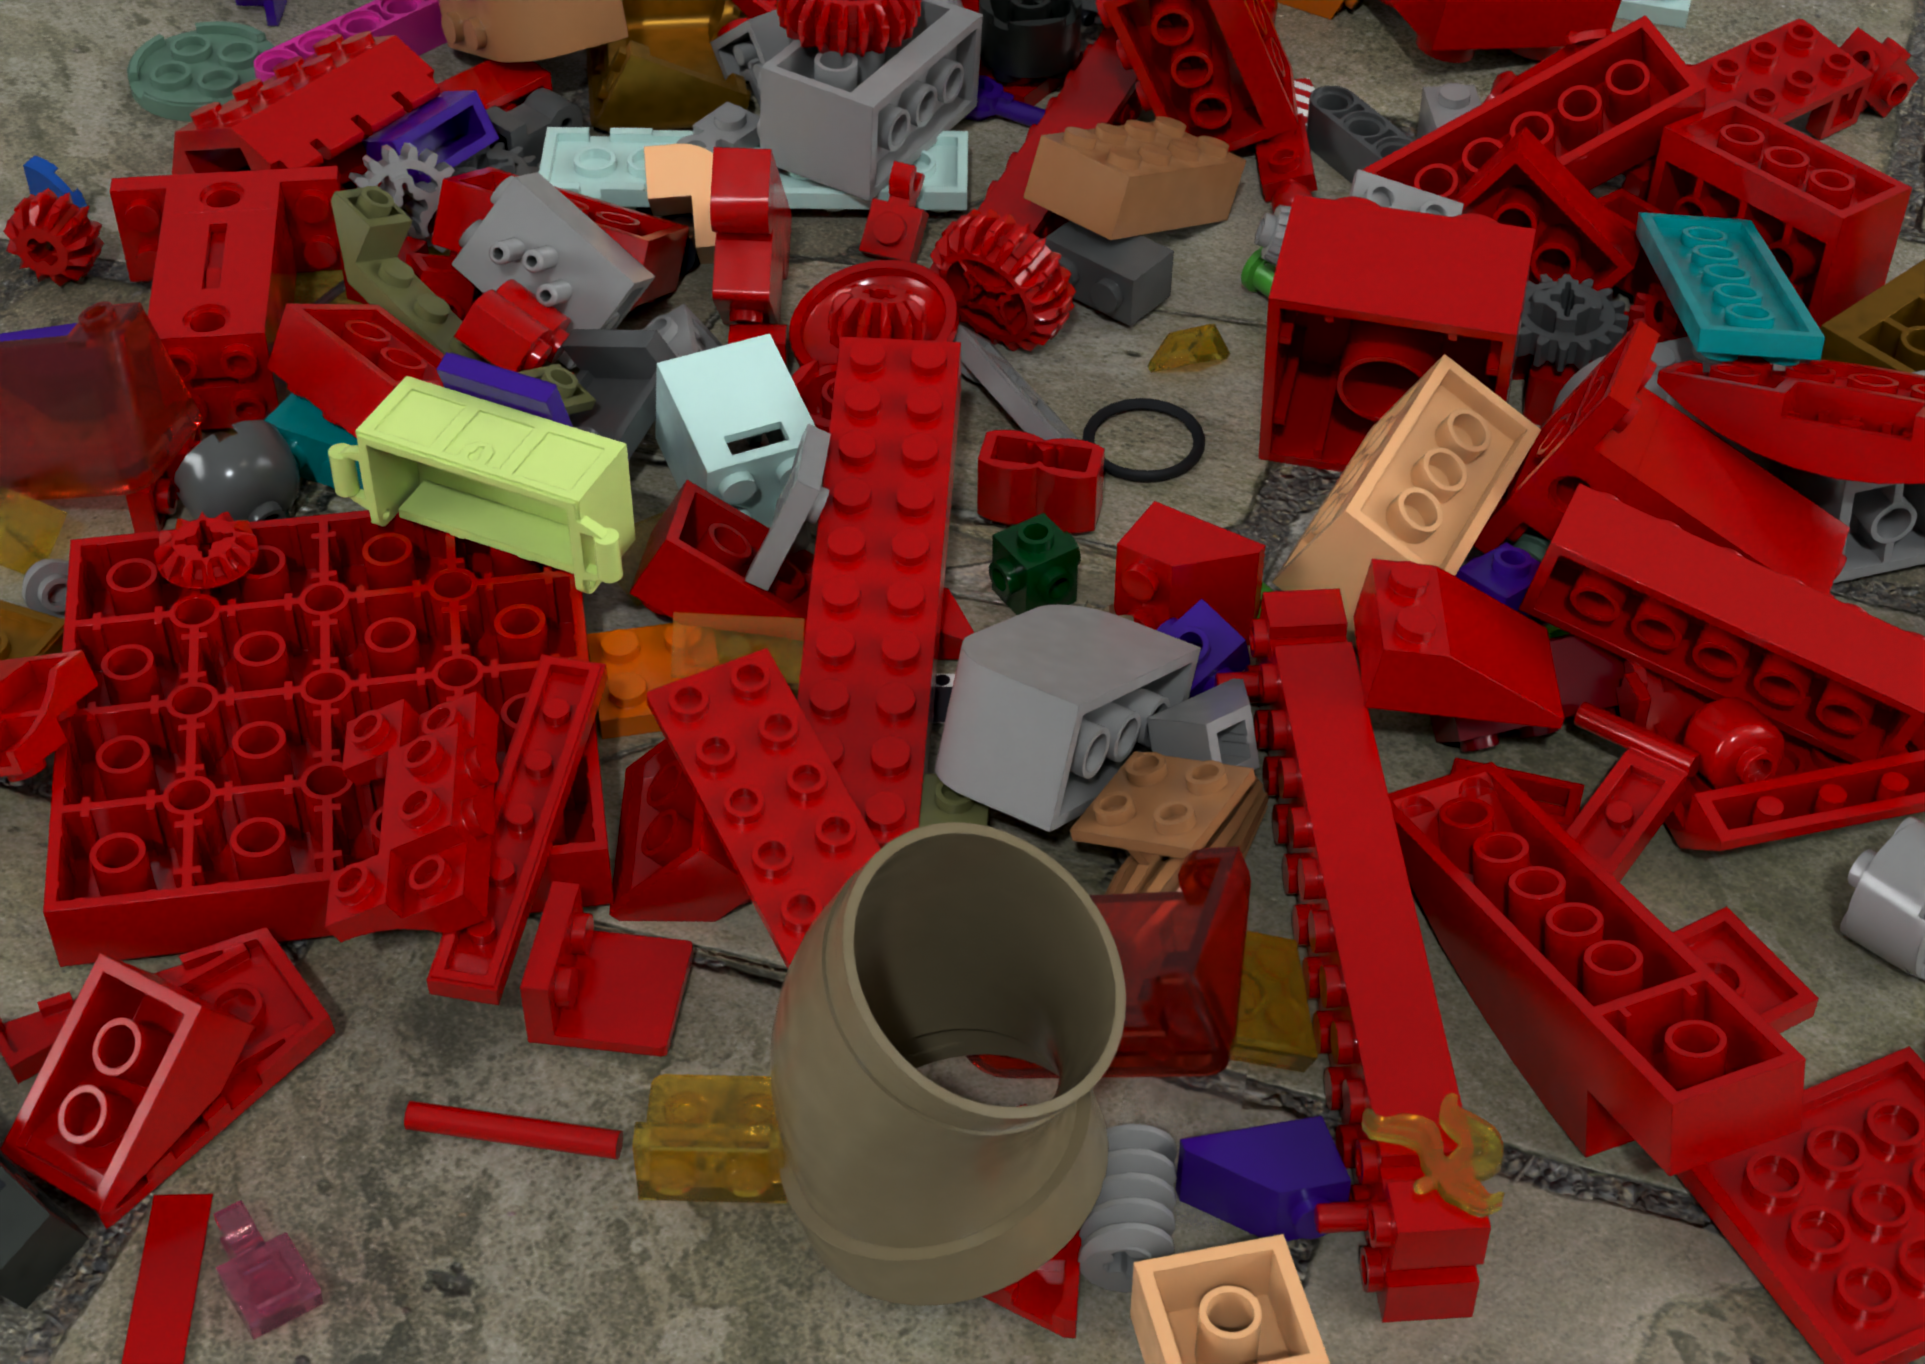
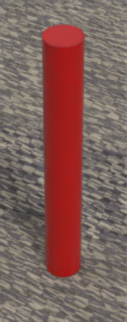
[404,1101,623,1160]

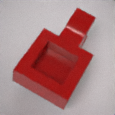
[859,161,929,263]

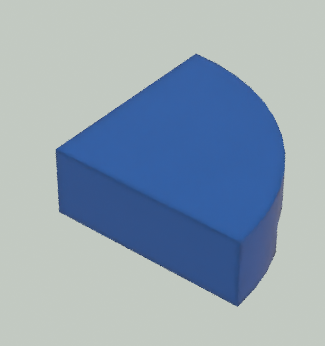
[23,155,89,213]

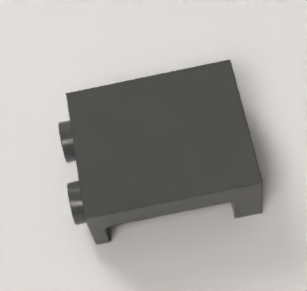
[562,329,677,461]

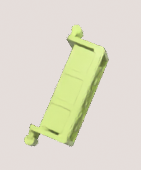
[328,376,636,594]

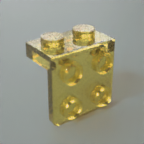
[632,1074,787,1203]

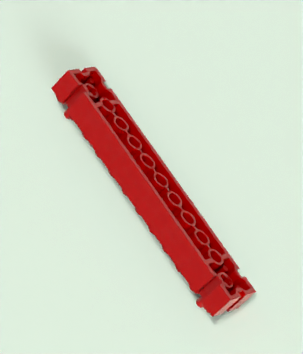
[1214,588,1491,1323]

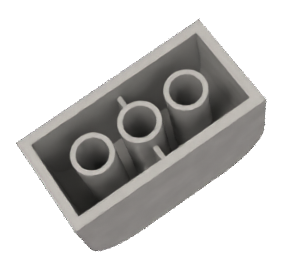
[935,604,1201,832]

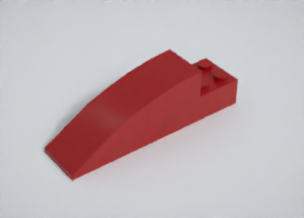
[1388,761,1806,1177]

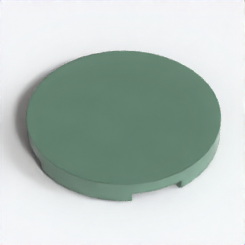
[127,21,275,122]

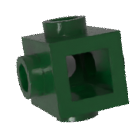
[989,513,1081,615]

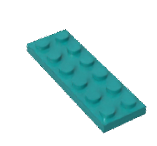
[1635,212,1825,366]

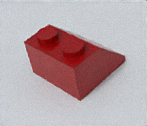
[1114,501,1266,645]

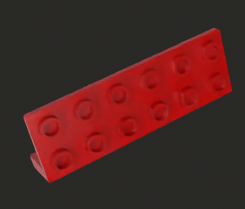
[1621,19,1874,202]
[647,648,881,969]

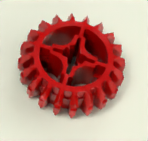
[776,0,921,57]
[930,208,1076,352]

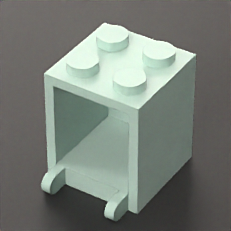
[655,333,816,528]

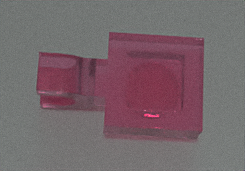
[213,1200,323,1340]

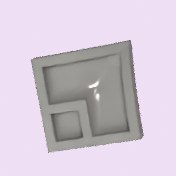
[745,424,831,591]

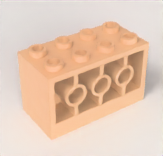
[1272,354,1541,648]

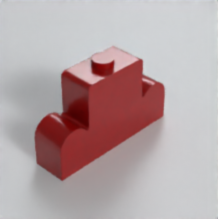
[710,147,792,325]

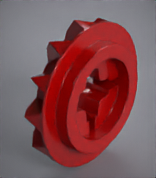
[154,511,259,589]

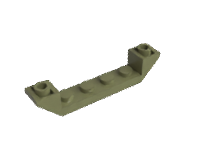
[331,186,596,415]

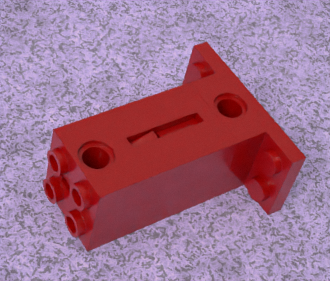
[110,166,342,432]
[1473,320,1850,599]

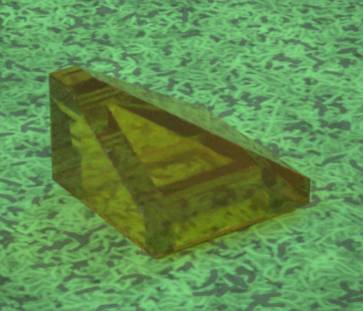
[1147,324,1230,372]

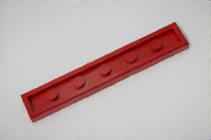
[426,654,608,1006]

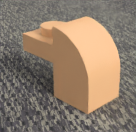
[644,143,716,264]

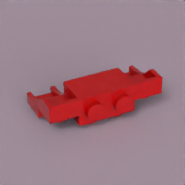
[0,650,99,782]
[325,691,499,942]

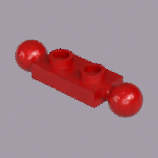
[1255,113,1318,214]

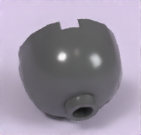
[174,420,300,522]

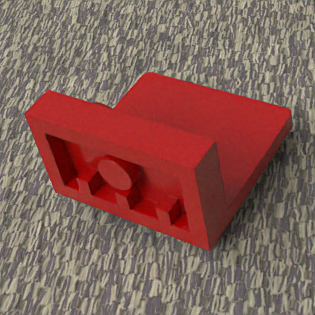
[520,881,694,1057]

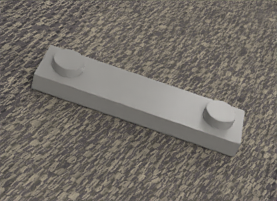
[953,324,1078,440]

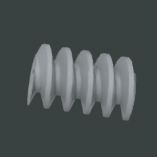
[1078,1124,1177,1293]

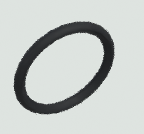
[1082,398,1205,483]

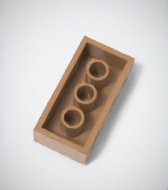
[1023,116,1246,240]

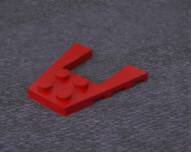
[0,927,335,1229]

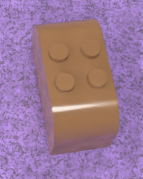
[438,0,629,63]

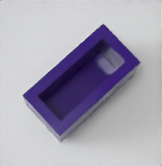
[361,90,499,184]

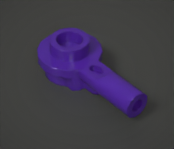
[965,75,1045,126]

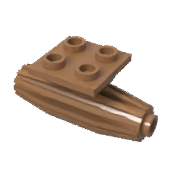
[1070,751,1269,981]

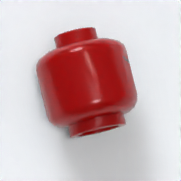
[1683,697,1785,789]

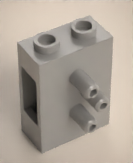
[451,172,655,370]

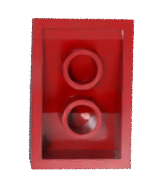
[629,480,814,641]
[1353,558,1564,729]
[0,953,254,1214]

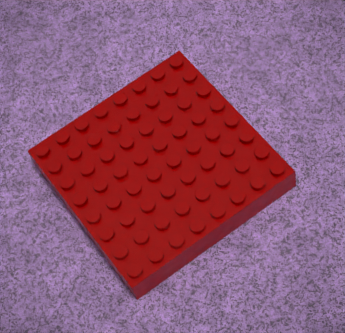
[43,510,614,967]

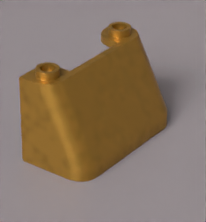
[586,0,751,132]

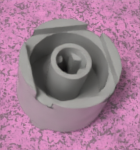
[1840,816,1925,980]

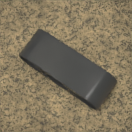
[1306,85,1413,184]

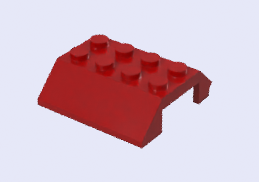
[172,31,440,175]
[1616,660,1925,851]

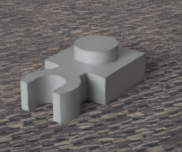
[676,101,760,153]

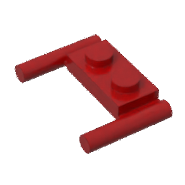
[1566,702,1700,882]

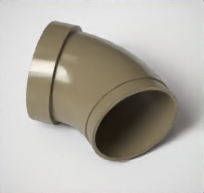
[770,822,1126,1306]

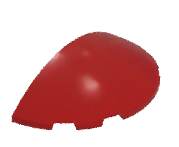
[1657,356,1925,484]

